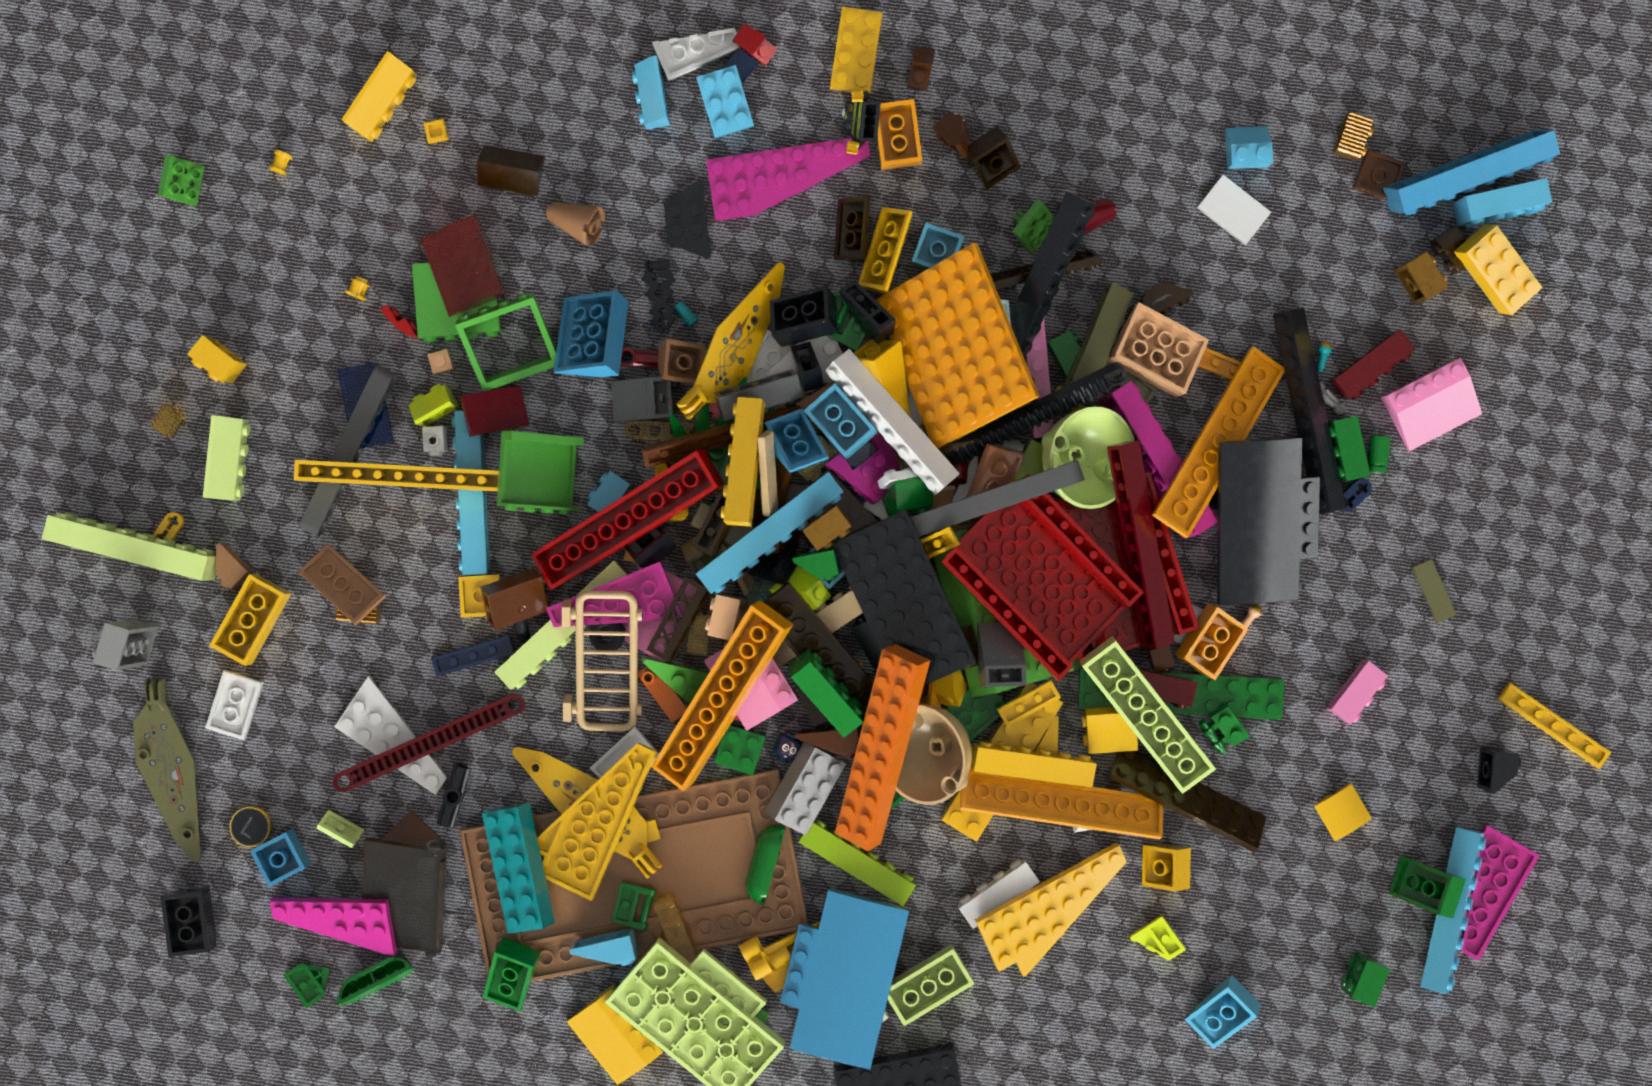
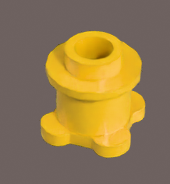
[344,276,370,301]

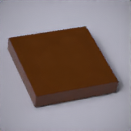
[1352,149,1406,201]

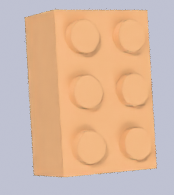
[705,594,748,640]

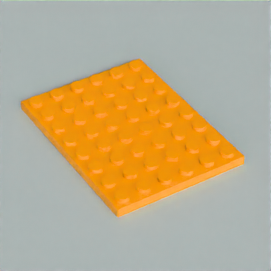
[875,243,1040,449]

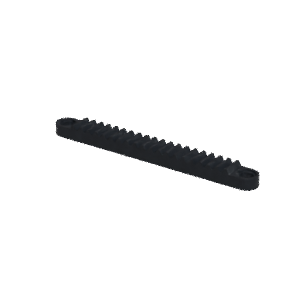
[938,362,1127,466]

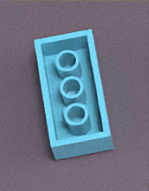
[1452,178,1552,229]

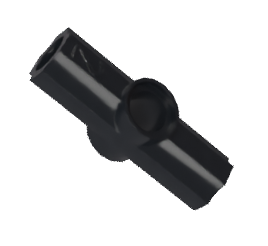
[436,764,471,828]

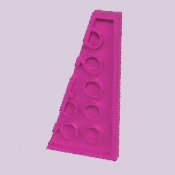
[546,561,683,627]

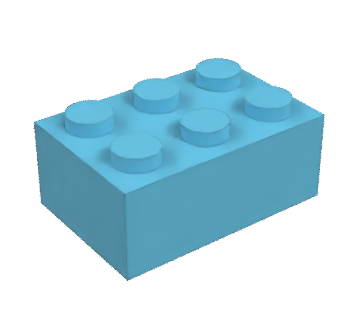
[696,65,754,139]
[804,383,878,459]

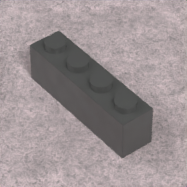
[714,369,803,422]

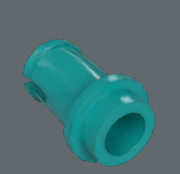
[674,301,699,327]

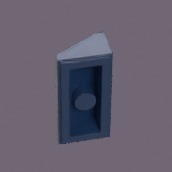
[720,48,758,84]

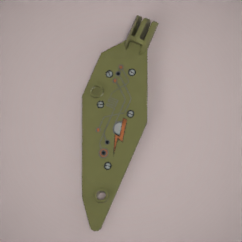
[133,678,201,862]

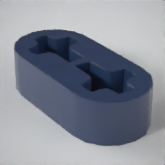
[1341,479,1372,512]

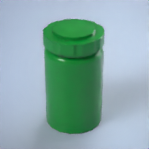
[1368,436,1391,473]

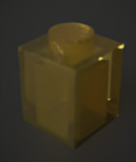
[150,404,187,438]

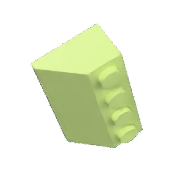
[203,415,251,501]

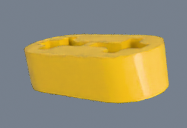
[153,512,184,540]

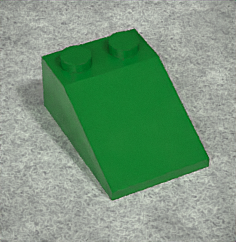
[1389,856,1466,918]
[483,937,541,1012]

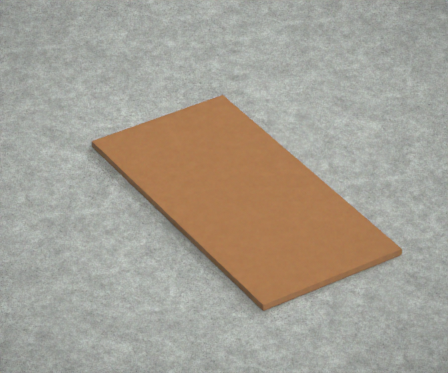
[459,768,809,981]

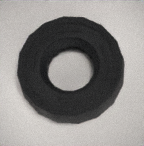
[589,623,625,650]

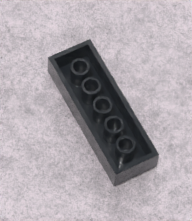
[834,1043,961,1086]

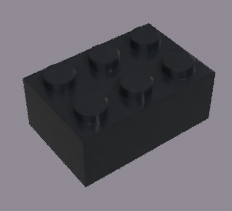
[770,285,838,347]
[160,887,217,957]

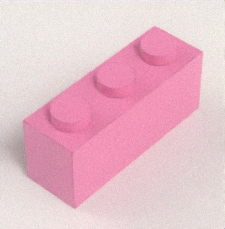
[1326,660,1388,725]

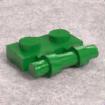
[1198,703,1250,755]

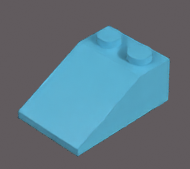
[569,927,640,966]
[1185,975,1261,1049]

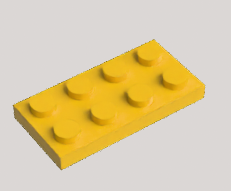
[830,6,882,93]

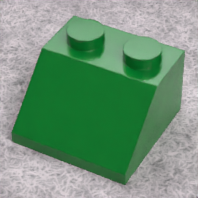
[882,476,933,517]
[792,547,840,581]

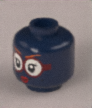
[773,731,802,763]

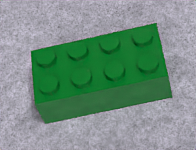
[789,648,863,738]

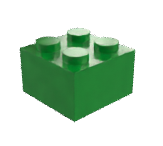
[714,723,766,776]
[1341,951,1391,1008]

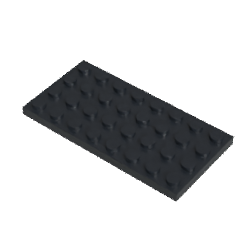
[832,509,977,685]

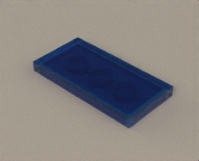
[337,362,394,448]

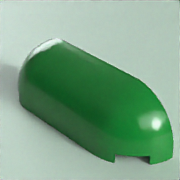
[745,825,786,905]
[337,957,414,1006]

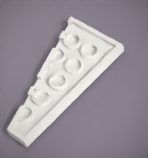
[334,676,448,795]

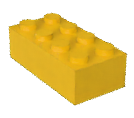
[1454,224,1543,315]
[209,574,292,666]

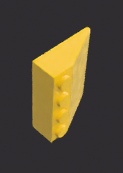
[567,983,663,1085]

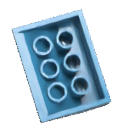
[553,290,629,378]

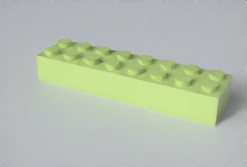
[41,512,216,581]
[1079,636,1216,794]

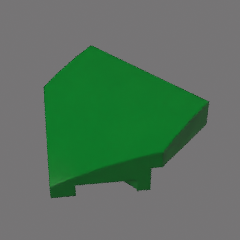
[283,963,329,1009]

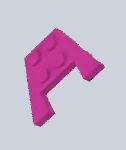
[824,428,900,505]

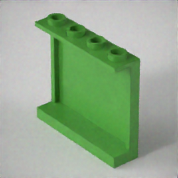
[412,257,503,343]
[497,431,584,515]

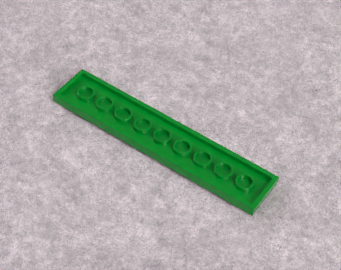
[1078,668,1284,720]

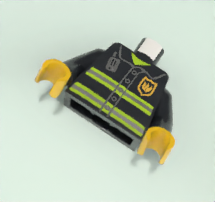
[842,89,881,155]

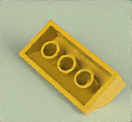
[341,51,417,142]
[858,207,913,294]

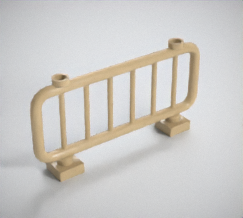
[562,590,642,732]

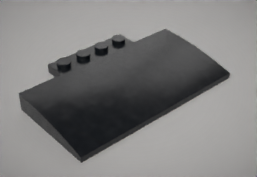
[1217,435,1320,605]

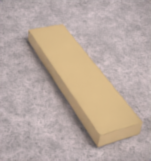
[758,430,778,517]

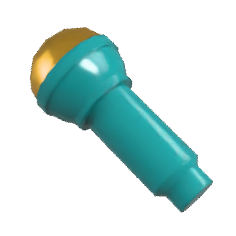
[1317,341,1332,373]

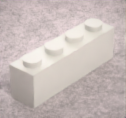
[958,859,1040,929]

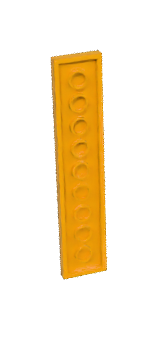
[1152,346,1285,538]
[959,769,1163,839]

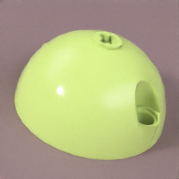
[1042,406,1135,509]

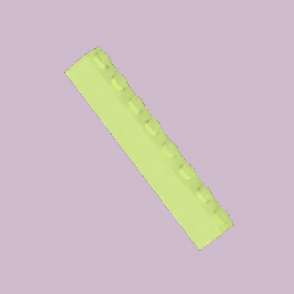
[494,560,629,690]

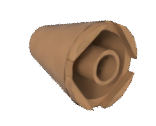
[546,202,605,246]

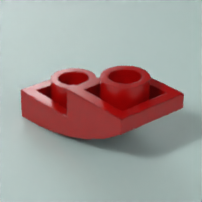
[380,305,418,339]

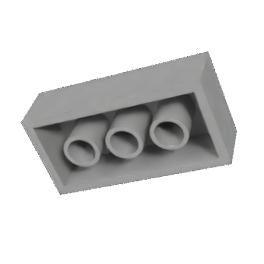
[93,619,159,671]
[764,742,846,835]

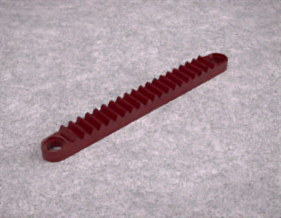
[333,694,525,792]

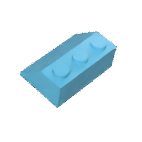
[632,55,670,130]

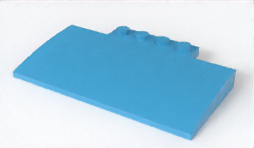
[780,887,910,1069]

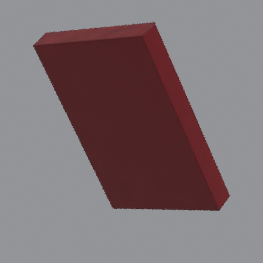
[460,385,529,437]

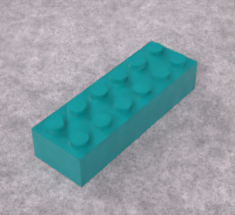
[482,802,555,934]

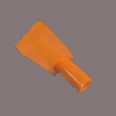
[638,666,687,723]

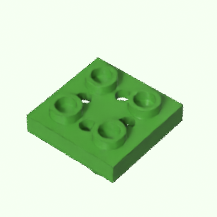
[158,155,205,206]
[1012,199,1054,254]

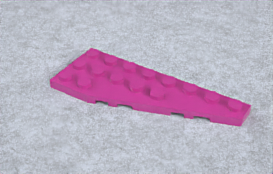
[706,138,870,221]

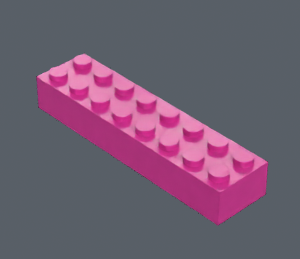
[1097,381,1218,540]

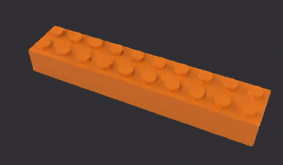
[835,644,931,851]

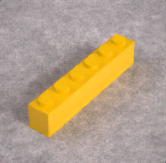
[721,397,765,527]
[971,741,1097,788]

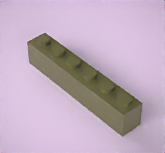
[1064,282,1134,405]

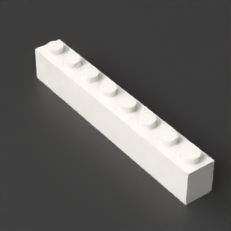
[825,349,960,495]

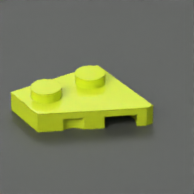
[1129,915,1186,961]

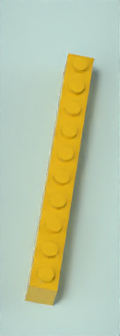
[294,460,499,492]

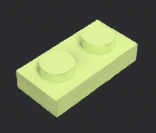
[317,810,364,848]

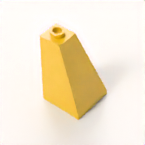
[854,339,910,416]

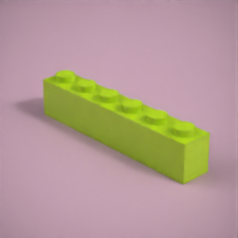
[799,818,916,906]

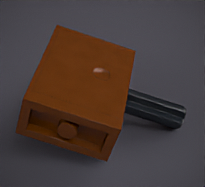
[480,568,549,643]

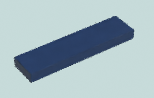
[431,634,515,677]

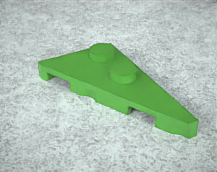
[641,656,710,704]

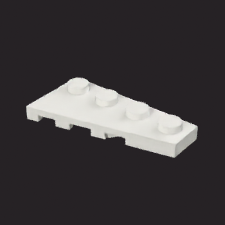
[652,28,740,81]

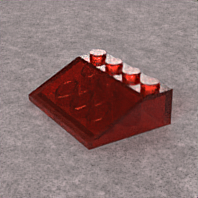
[420,215,507,317]

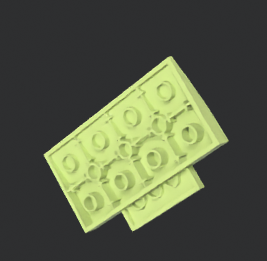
[605,937,785,1086]

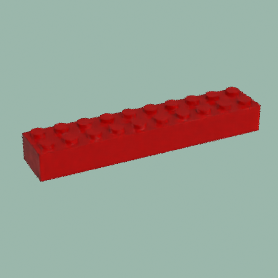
[531,449,724,590]

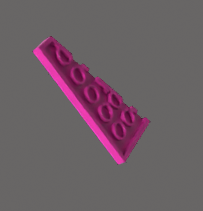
[1460,824,1540,961]
[270,897,397,957]

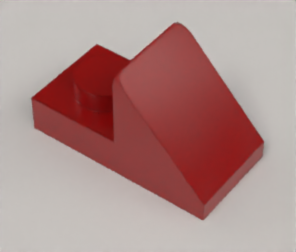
[732,24,777,66]

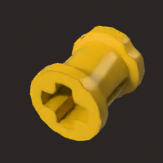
[268,149,293,176]

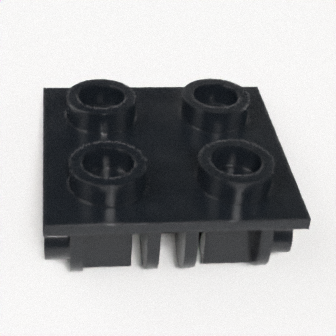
[748,545,797,585]

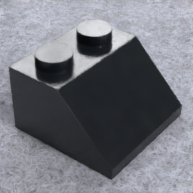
[624,526,677,569]
[1477,747,1521,793]

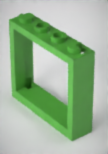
[455,292,557,392]

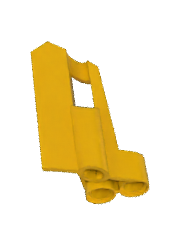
[738,921,820,993]

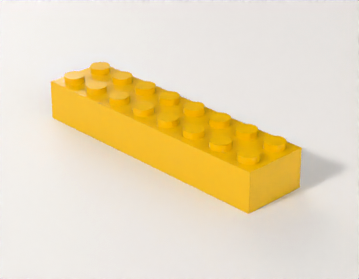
[940,683,1063,842]

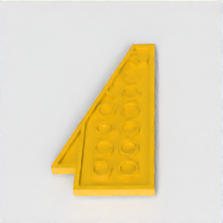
[537,743,657,901]
[974,842,1126,977]

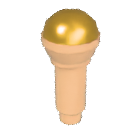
[1241,604,1262,628]

